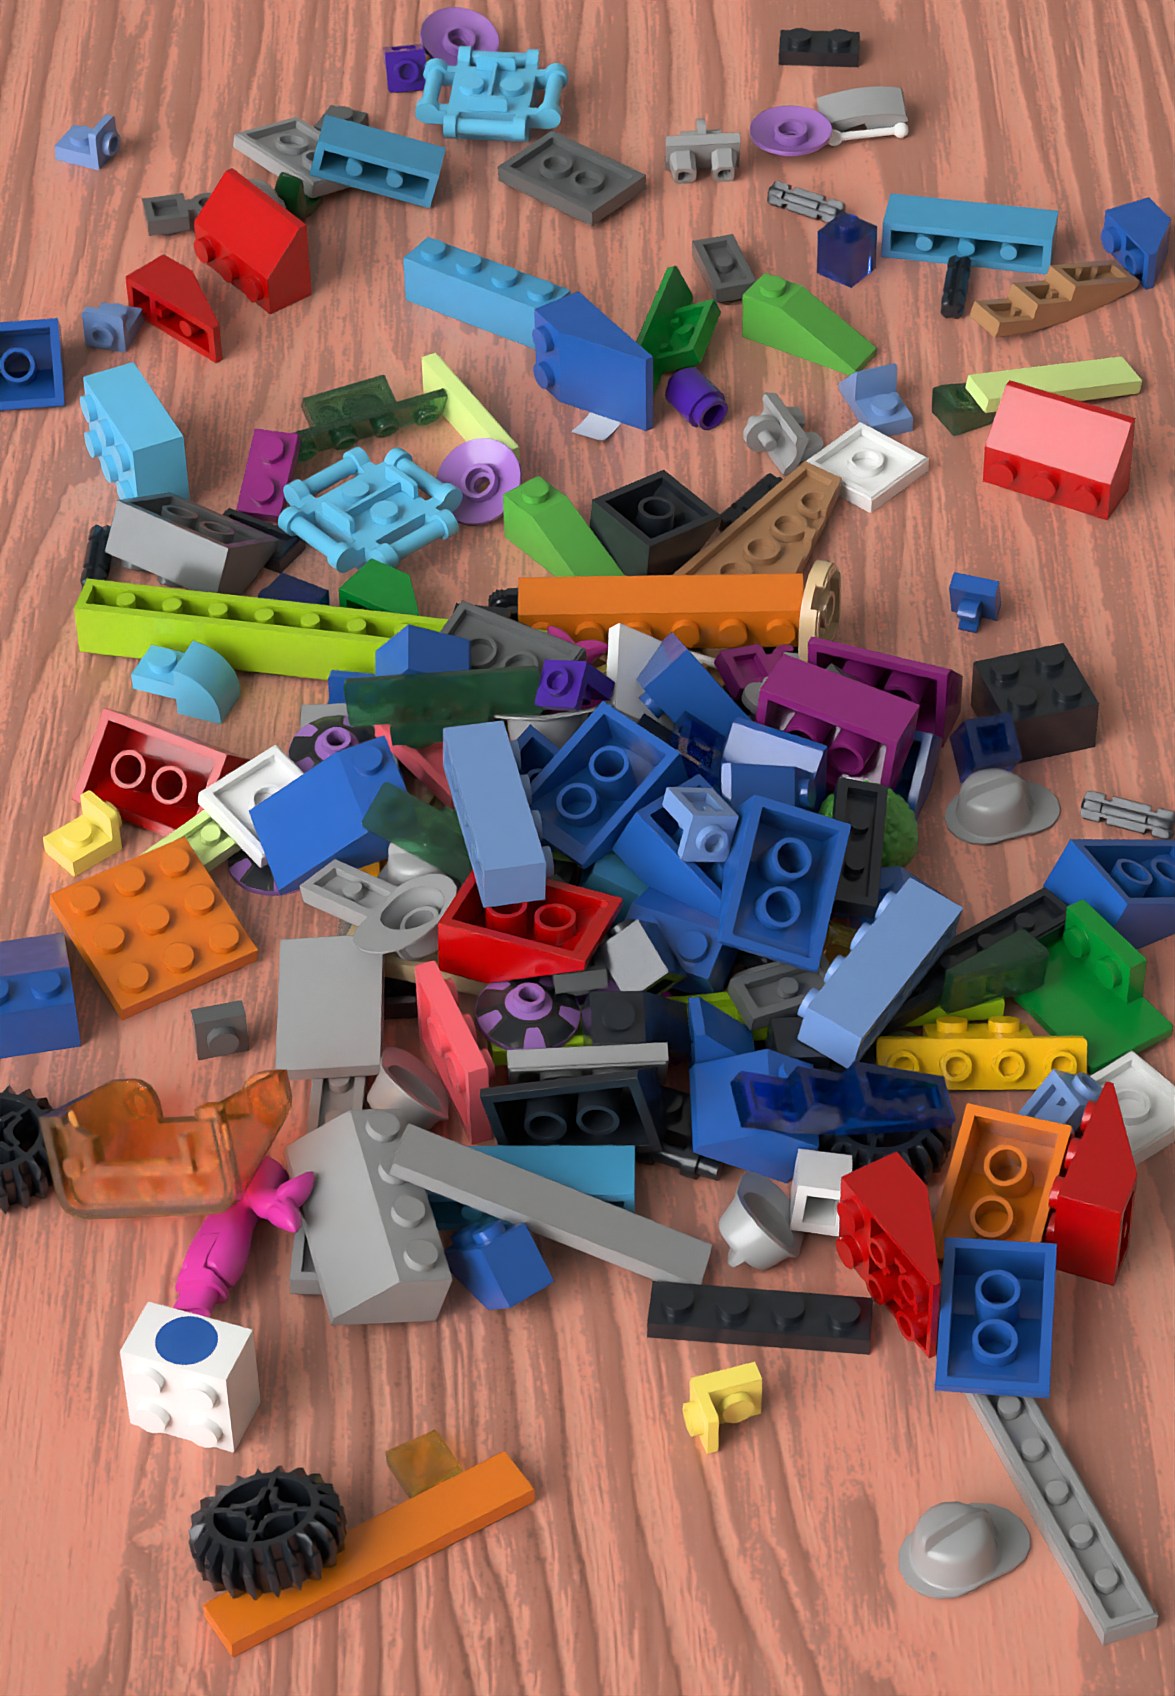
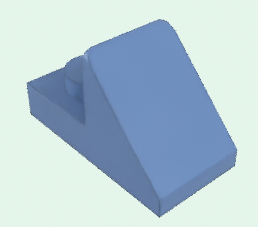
[839,363,913,437]

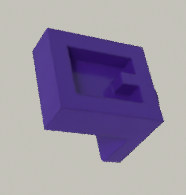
[383,44,426,93]
[535,659,615,711]

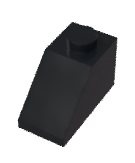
[581,991,690,1058]

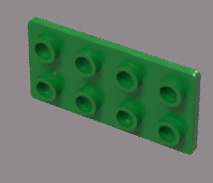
[995,899,1173,1075]

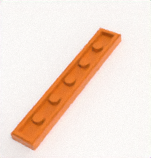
[203,1451,535,1657]

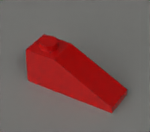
[125,254,223,363]

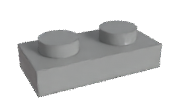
[299,859,397,927]

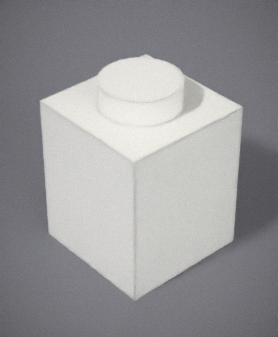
[790,1148,852,1236]

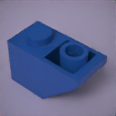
[1101,197,1171,290]
[444,1219,554,1310]

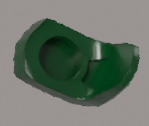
[274,172,322,219]

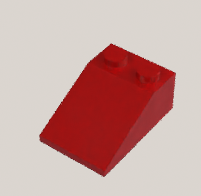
[438,869,623,983]

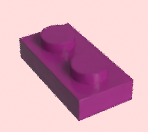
[236,428,302,523]

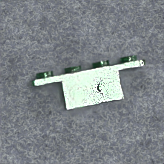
[293,374,448,463]
[343,665,543,748]
[362,782,563,883]

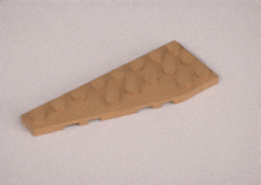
[591,461,842,694]

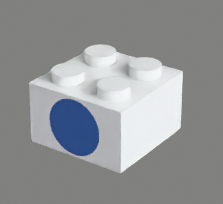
[120,1301,261,1453]

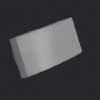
[817,86,908,132]

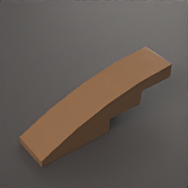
[970,260,1139,338]

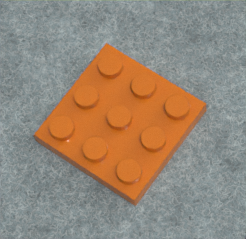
[50,836,258,1020]

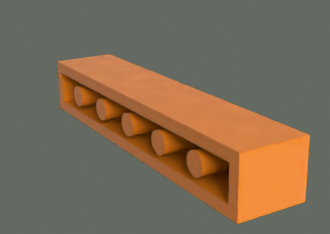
[518,573,804,648]

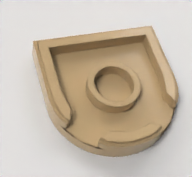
[798,560,842,662]

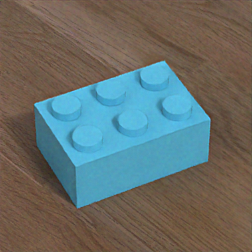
[80,362,190,501]

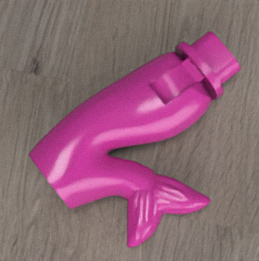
[173,1153,315,1318]

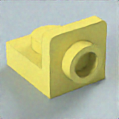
[43,790,122,877]
[683,1362,762,1454]

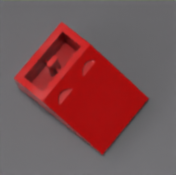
[1045,1081,1138,1286]
[836,1151,941,1358]

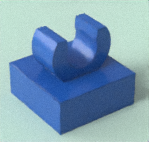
[949,572,1001,633]

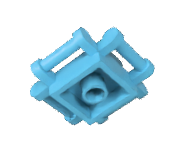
[415,46,569,142]
[278,446,463,573]

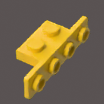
[875,1016,1087,1090]

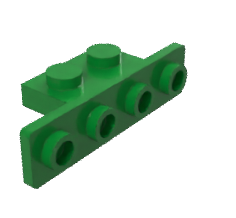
[636,265,721,396]

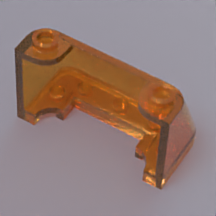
[39,1069,293,1220]

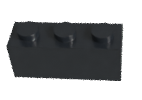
[480,1067,667,1154]

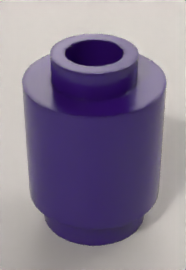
[665,367,728,430]

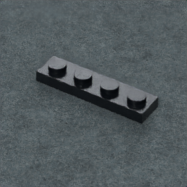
[647,1281,873,1355]

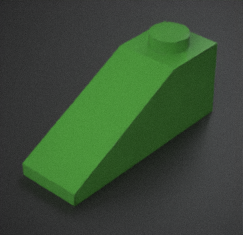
[742,273,877,375]
[503,476,625,577]

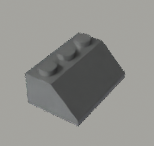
[105,492,280,596]

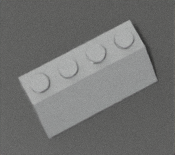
[283,1109,452,1325]

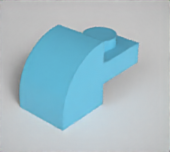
[131,641,241,724]

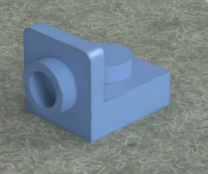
[54,114,120,170]
[82,302,144,353]
[662,787,739,862]
[1018,1069,1102,1132]

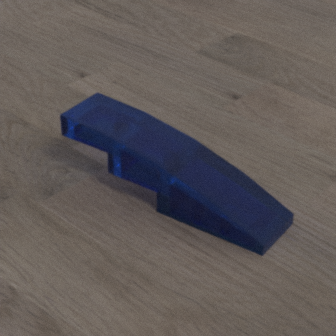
[730,1061,956,1135]

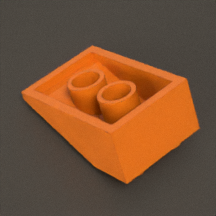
[933,1103,1076,1262]

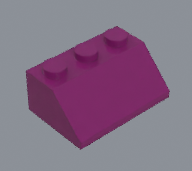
[808,636,963,748]
[755,654,920,792]

